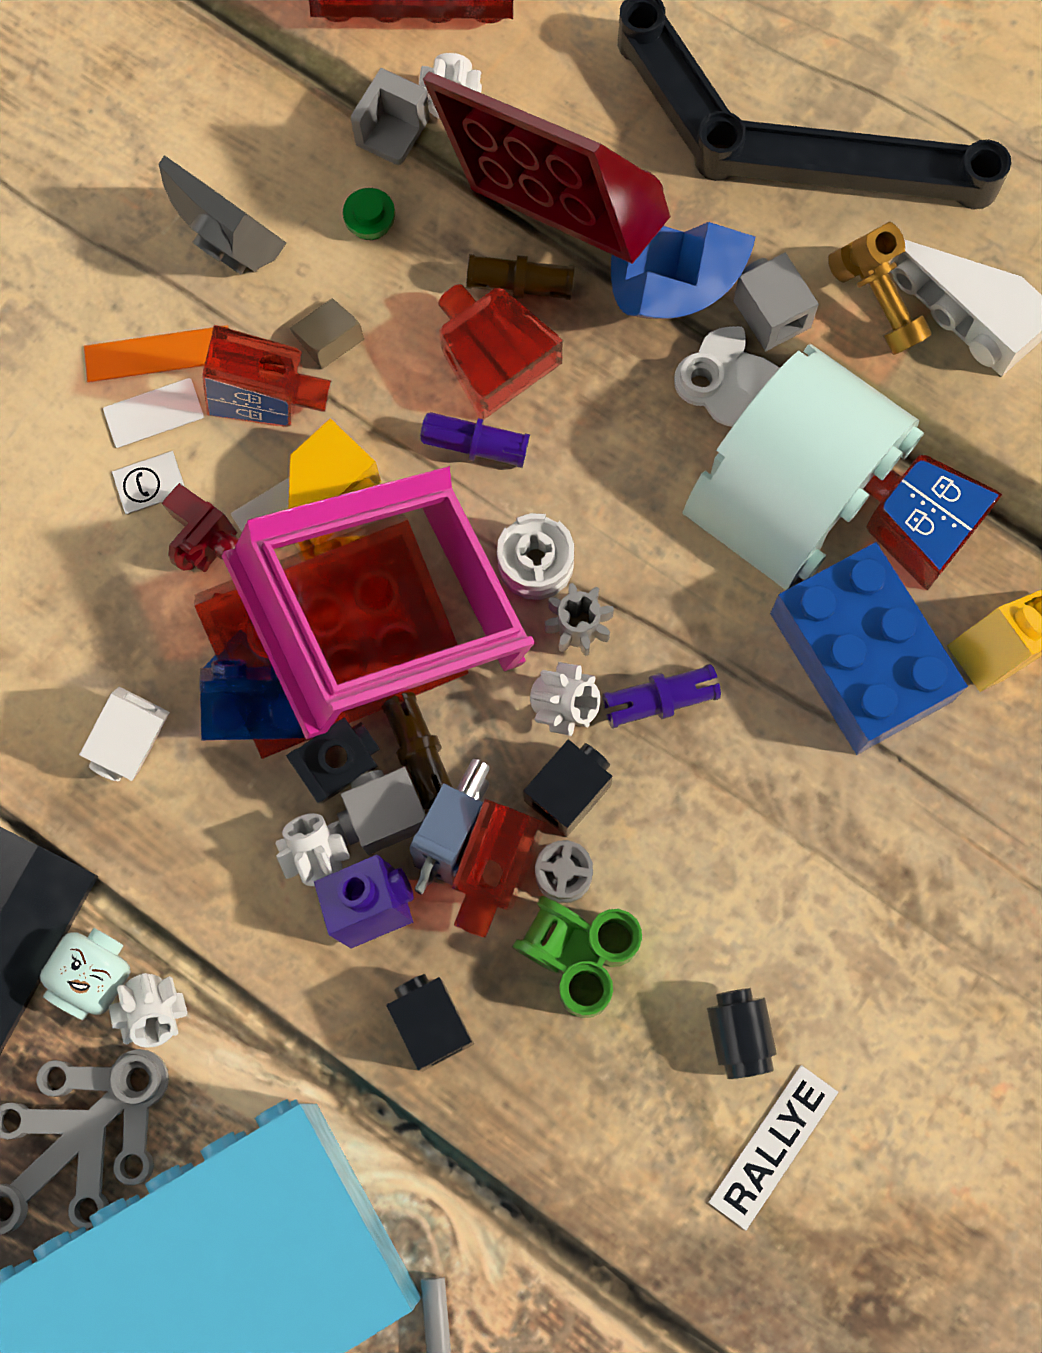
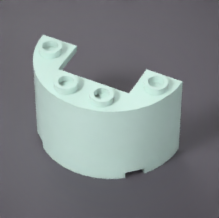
[682,344,924,590]

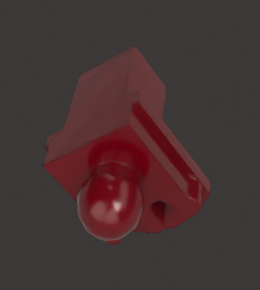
[162,483,239,572]

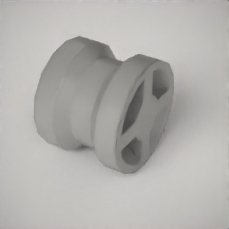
[535,840,593,903]

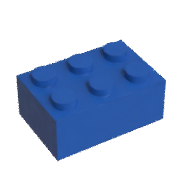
[770,542,968,755]

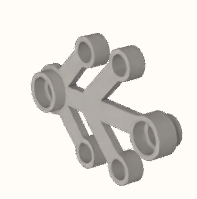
[0,1049,169,1235]

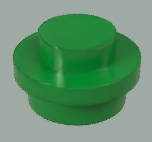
[343,188,395,240]

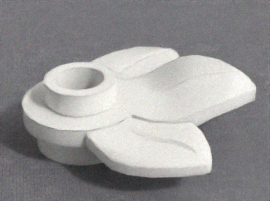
[674,326,780,427]

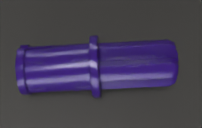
[420,412,530,468]

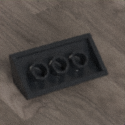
[0,827,98,1055]

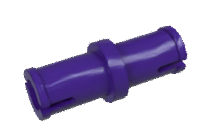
[602,664,721,729]

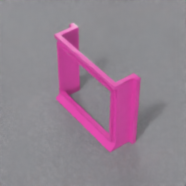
[222,466,535,739]

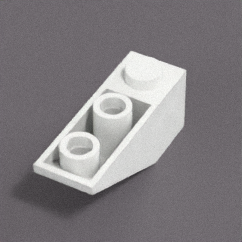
[890,239,1042,377]

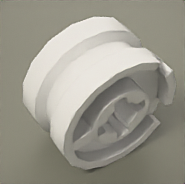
[497,513,574,600]

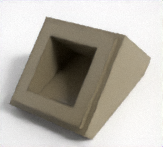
[290,298,364,369]

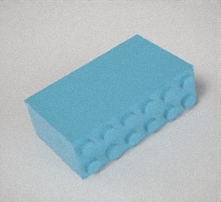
[0,1099,422,1353]

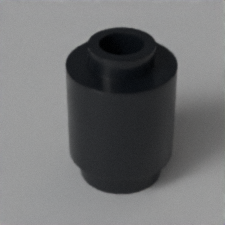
[707,988,777,1079]

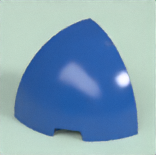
[611,222,756,319]

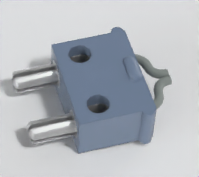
[410,759,490,895]

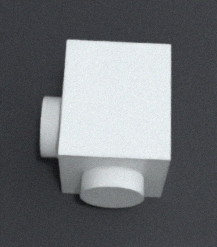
[79,687,170,781]

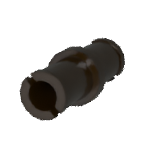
[466,254,575,300]
[381,692,455,809]

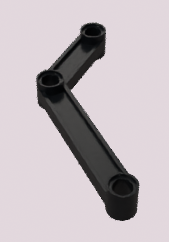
[618,0,1012,209]

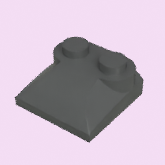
[159,155,287,275]

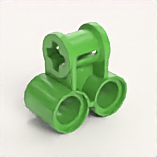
[512,896,642,1018]

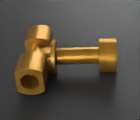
[828,221,932,355]

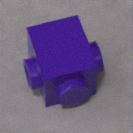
[314,854,414,949]

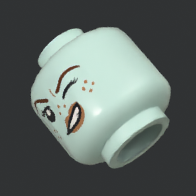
[40,928,130,1020]

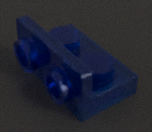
[199,659,315,741]

